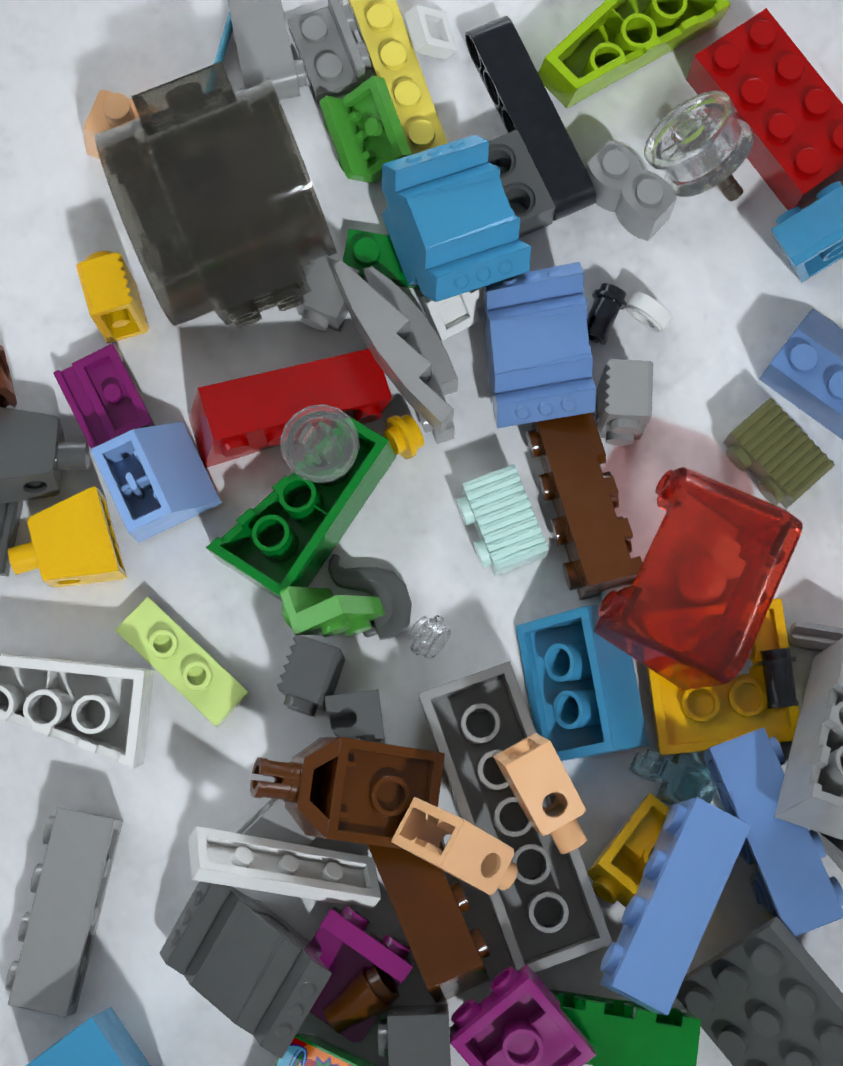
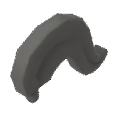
[328,554,412,640]

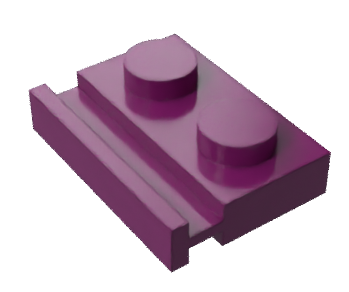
[53,343,155,449]

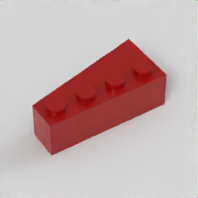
[189,349,392,468]

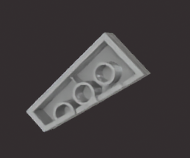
[774,638,843,840]

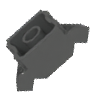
[159,881,332,1059]

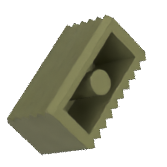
[723,398,835,509]

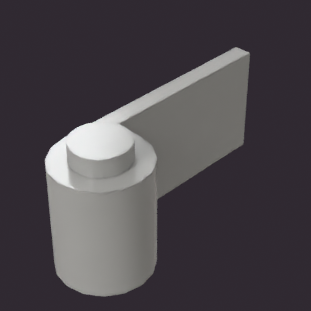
[227,0,308,106]

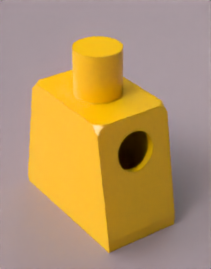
[8,486,127,588]

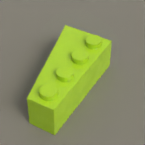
[538,0,732,109]

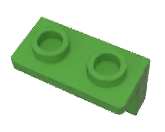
[319,76,412,183]
[280,586,385,637]

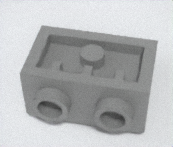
[287,0,371,104]

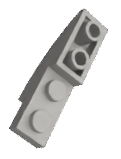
[363,267,458,444]

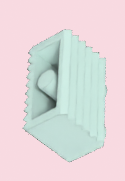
[456,464,549,576]

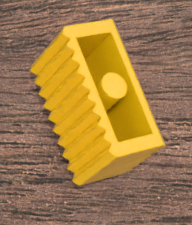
[76,251,149,343]

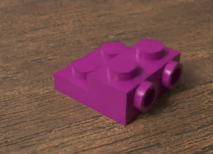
[449,964,596,1066]

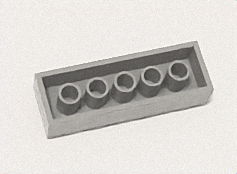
[418,661,613,973]

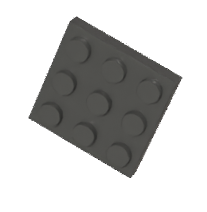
[676,916,843,1066]

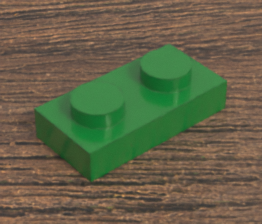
[343,229,420,289]

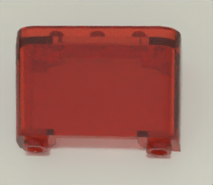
[593,467,803,690]

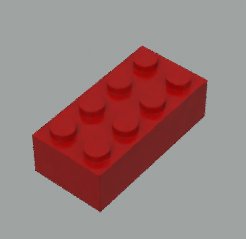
[686,8,843,210]

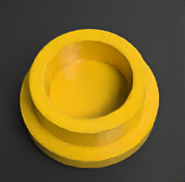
[383,414,424,459]

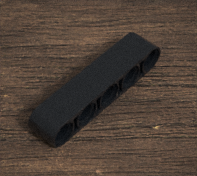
[465,16,597,221]

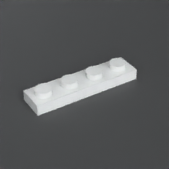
[188,826,381,909]

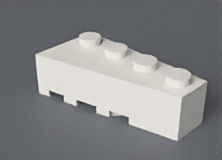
[0,653,155,768]

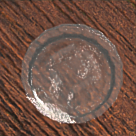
[280,404,360,483]

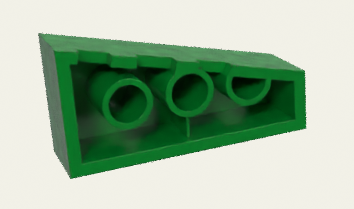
[206,417,396,602]
[491,989,701,1066]

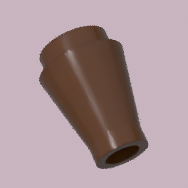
[323,965,399,1034]

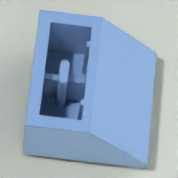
[90,421,222,543]

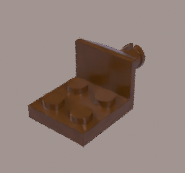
[250,737,445,849]

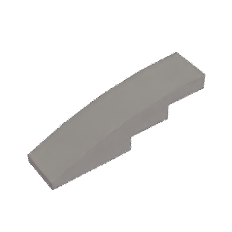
[334,259,454,435]

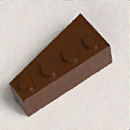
[526,413,645,600]
[367,842,490,1004]

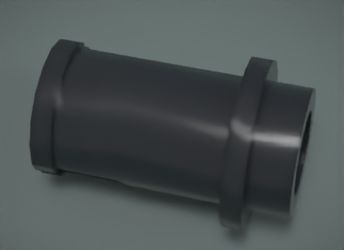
[587,283,627,345]
[757,648,799,709]

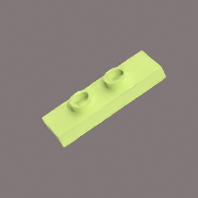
[115,596,250,727]

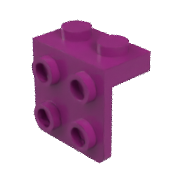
[310,905,414,1043]

